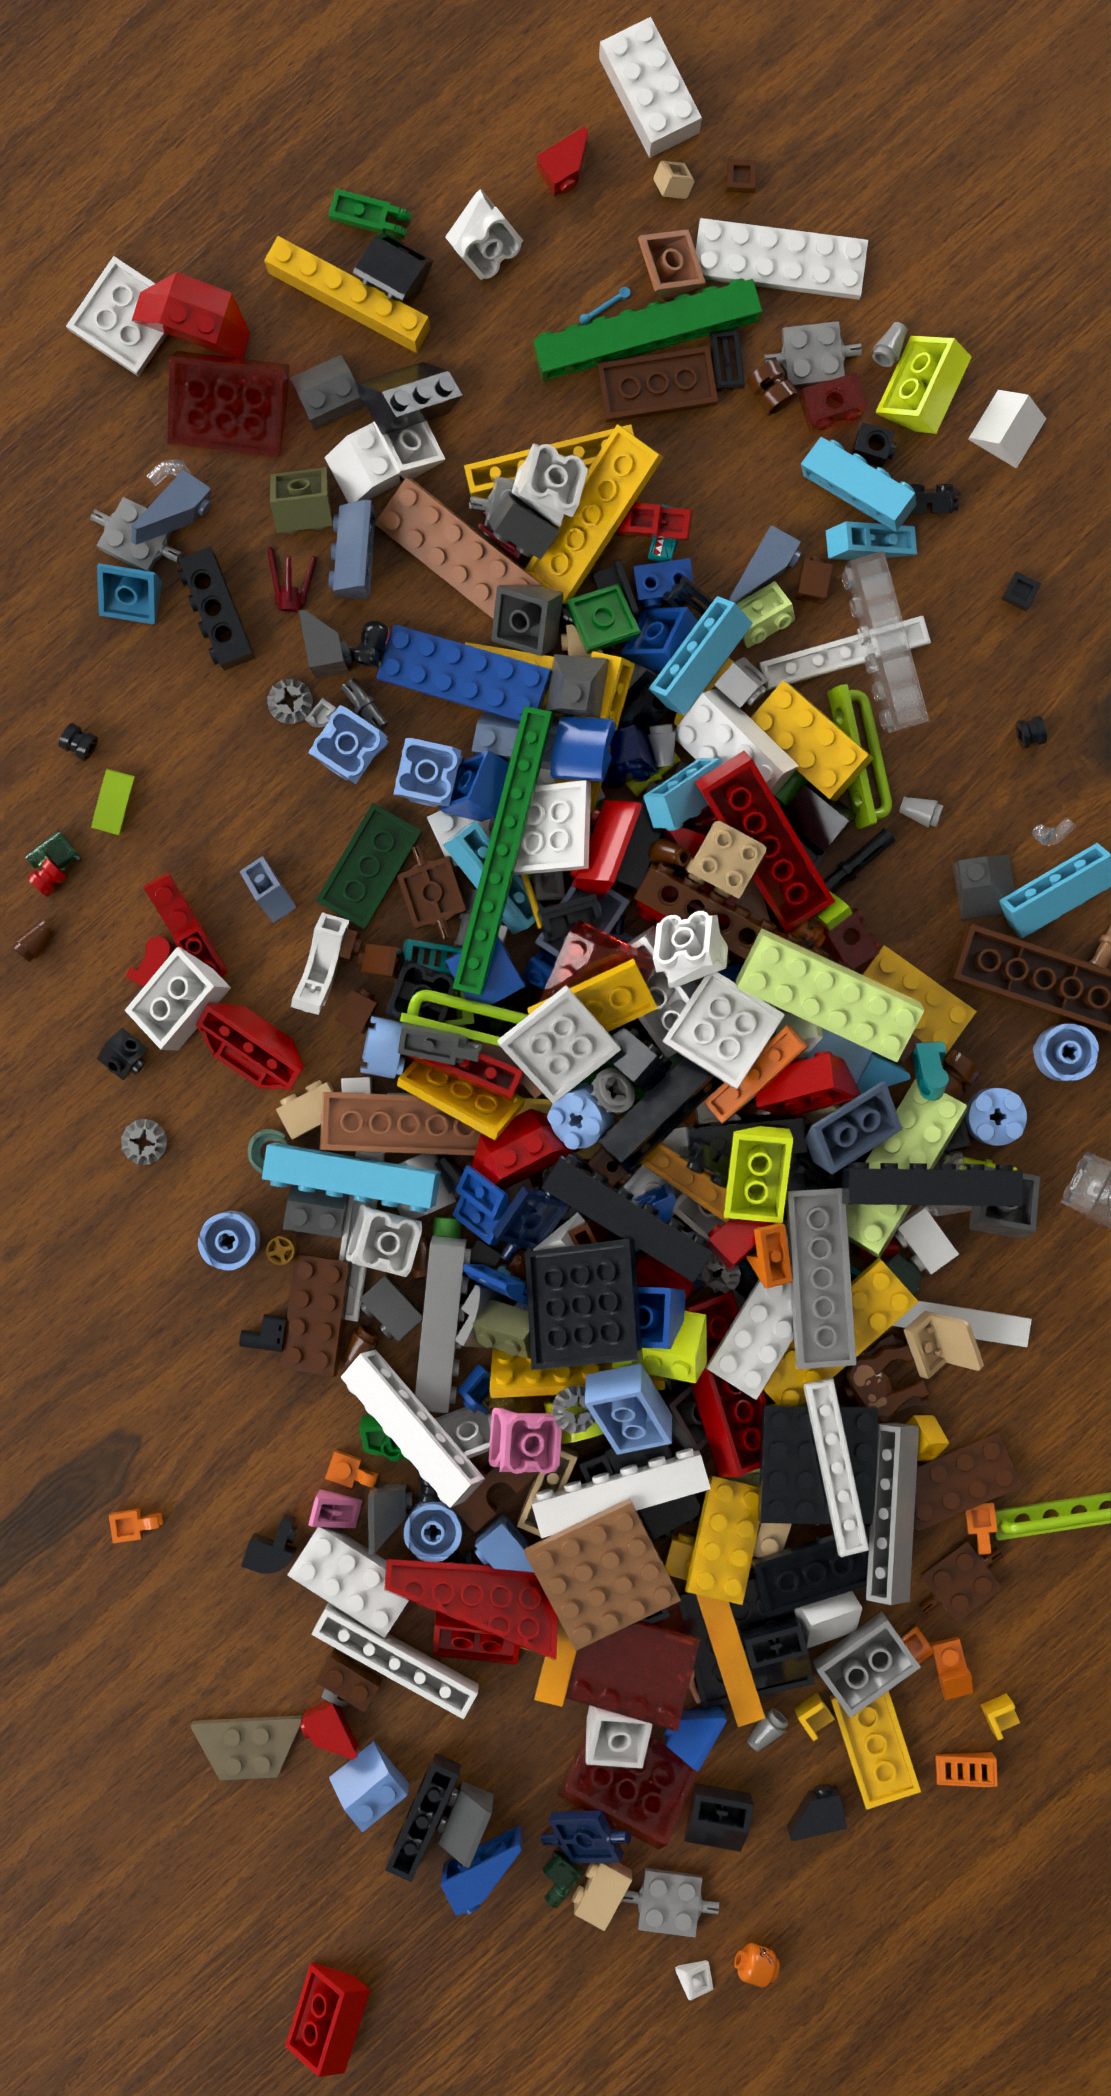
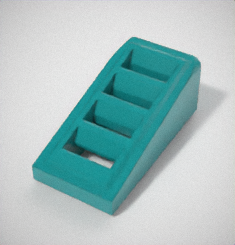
[400,939,462,976]

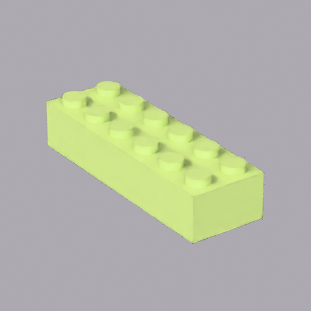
[736,928,925,1062]
[846,1079,967,1258]

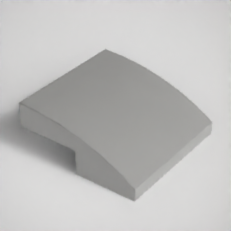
[455,1285,505,1348]

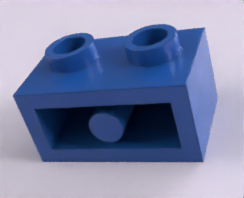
[633,558,694,609]

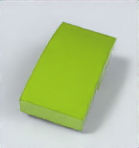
[91,769,135,835]
[813,891,853,931]

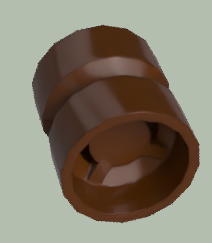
[746,359,798,416]
[943,1050,982,1101]

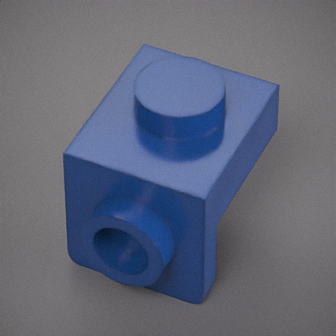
[522,949,565,992]
[457,1364,491,1415]

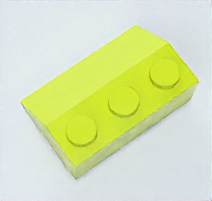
[876,336,972,434]
[723,1126,793,1223]
[612,1311,707,1383]

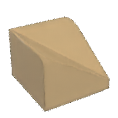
[654,161,695,199]

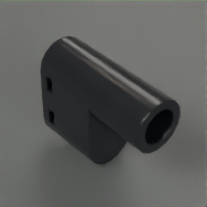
[239,1314,287,1352]

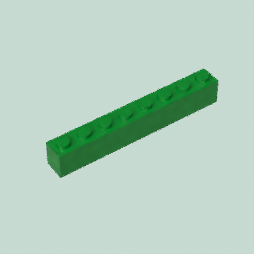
[533,278,762,382]

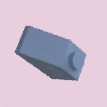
[239,856,296,923]

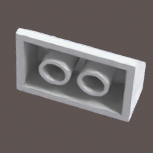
[125,947,231,1051]

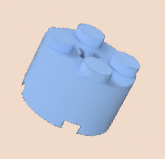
[360,1016,405,1079]
[1033,1023,1099,1081]
[547,1083,615,1150]
[964,1088,1027,1146]
[198,1211,260,1271]
[404,1501,463,1562]

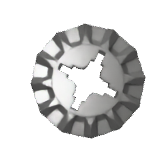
[267,678,313,724]
[591,1068,635,1114]
[121,1119,167,1165]
[697,1253,741,1294]
[552,1386,595,1434]

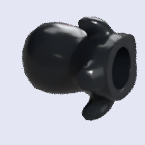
[350,621,390,668]

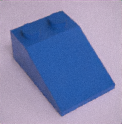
[440,1825,523,1916]

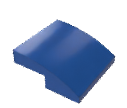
[550,716,617,782]
[446,936,525,1014]
[452,1165,508,1245]
[463,1264,528,1305]

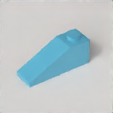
[826,521,917,560]

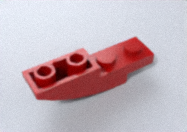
[613,503,693,541]
[143,872,228,977]

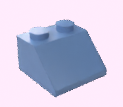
[475,1512,534,1572]
[329,1740,410,1832]

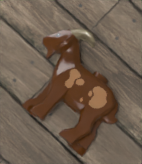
[843,1330,931,1424]

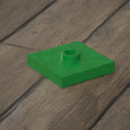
[566,583,641,654]

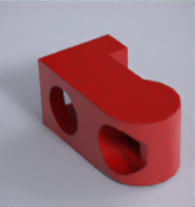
[125,936,174,986]

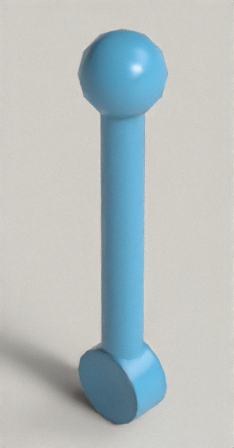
[579,287,630,325]

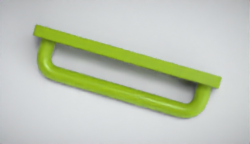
[828,684,892,829]
[400,990,528,1047]
[994,1492,1111,1540]

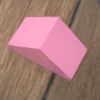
[308,1489,363,1528]

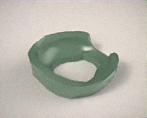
[248,1129,289,1174]

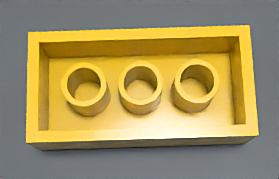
[751,680,874,802]

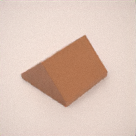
[638,229,706,302]

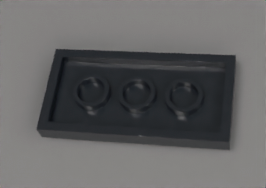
[752,1535,869,1618]

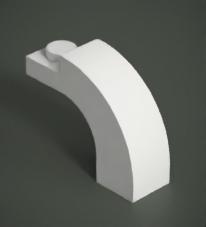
[291,913,350,1015]

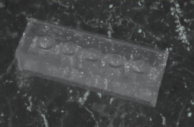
[842,551,929,734]

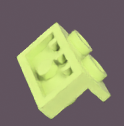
[736,581,795,648]

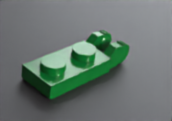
[328,189,412,239]

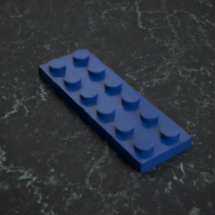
[376,624,552,722]

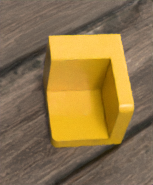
[906,1415,950,1461]
[794,1692,835,1742]
[981,1693,1020,1741]

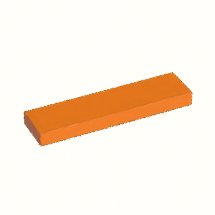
[704,1025,809,1124]

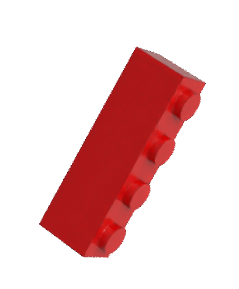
[406,1053,524,1103]

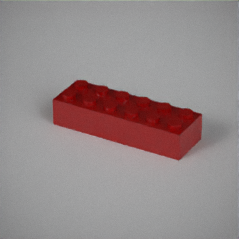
[694,750,835,932]
[685,1291,767,1477]

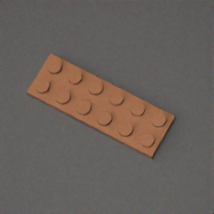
[375,477,543,619]
[320,1092,483,1155]

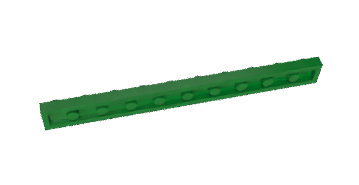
[453,706,554,996]

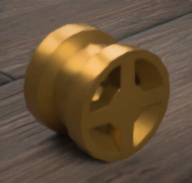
[266,1235,297,1265]

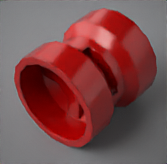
[27,857,68,897]

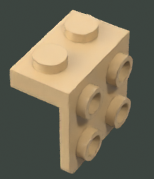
[684,821,766,899]
[904,1311,984,1379]

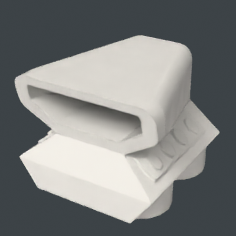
[445,189,523,280]
[512,443,588,527]
[653,911,728,988]
[346,1205,422,1277]

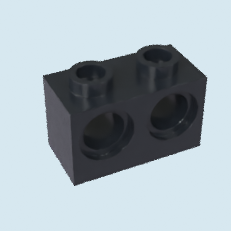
[619,670,671,742]

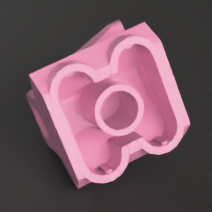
[489,1408,562,1474]

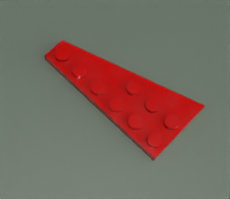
[384,1559,558,1661]

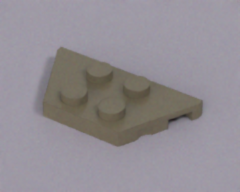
[191,1715,302,1780]

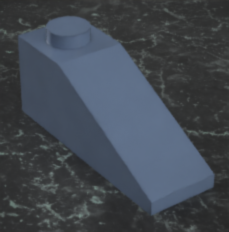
[131,470,212,545]
[729,525,801,603]

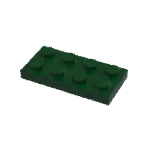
[315,802,422,930]

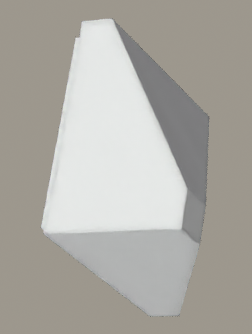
[675,1960,714,2000]

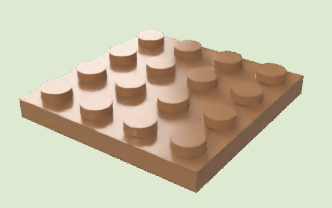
[524,1498,681,1651]

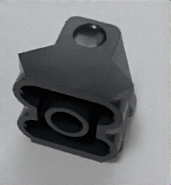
[386,960,458,1023]

